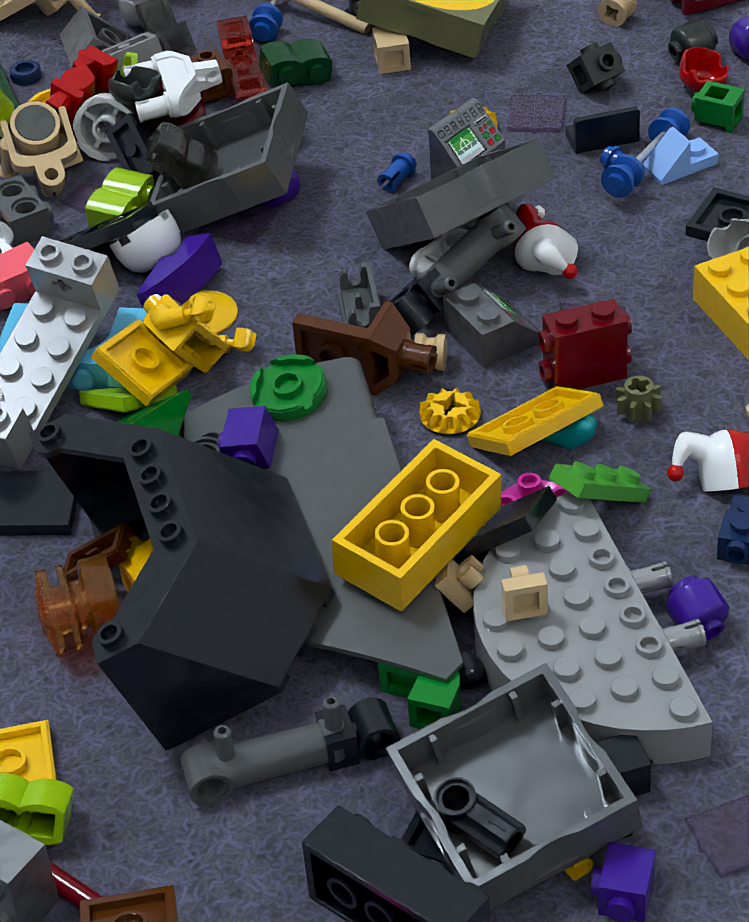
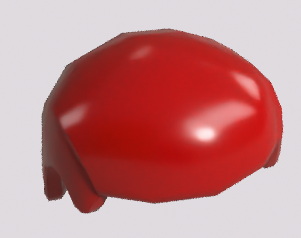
[679,47,729,92]

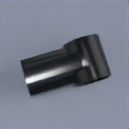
[434,777,526,862]

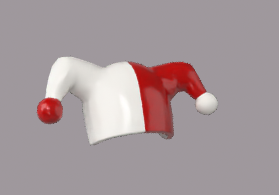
[513,203,578,279]
[667,429,749,492]

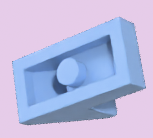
[643,127,719,185]

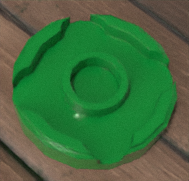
[249,354,327,422]

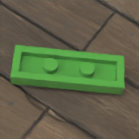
[549,461,652,503]

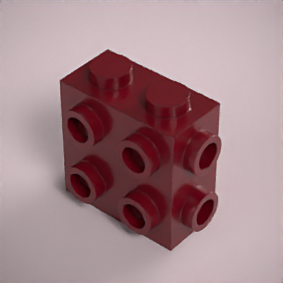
[538,298,632,390]

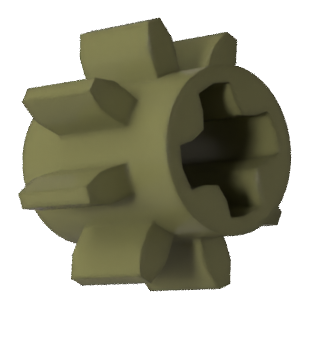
[615,376,662,422]

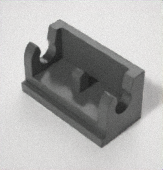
[337,262,381,328]

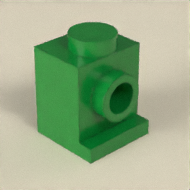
[691,81,745,133]

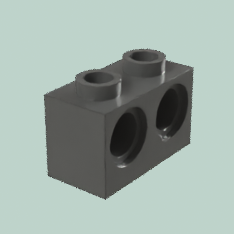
[0,175,54,247]

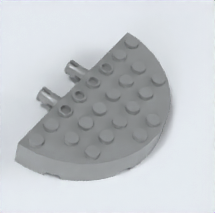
[474,492,713,764]

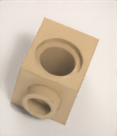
[372,27,411,74]

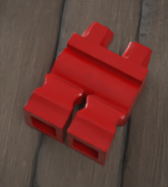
[45,45,118,138]

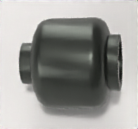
[668,18,718,62]

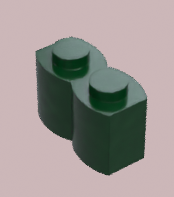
[259,39,333,88]

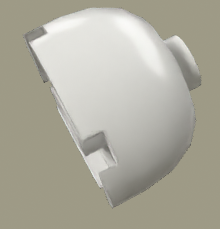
[73,93,138,161]
[109,209,181,273]

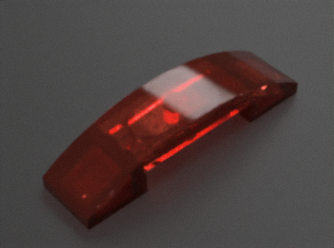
[216,15,268,103]

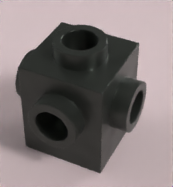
[566,42,625,94]

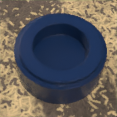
[9,60,42,86]

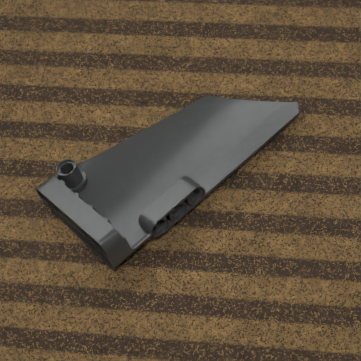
[180,357,463,683]

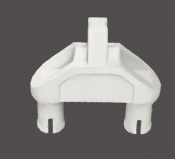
[123,51,222,123]

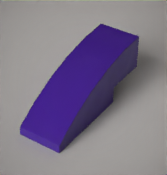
[137,233,222,308]

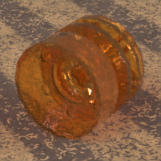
[34,553,120,656]

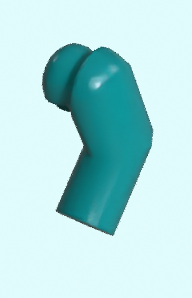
[542,414,597,449]

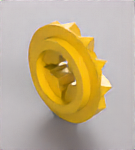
[420,387,481,434]

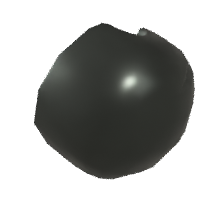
[108,66,162,107]

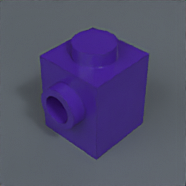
[218,406,279,469]
[591,842,656,922]

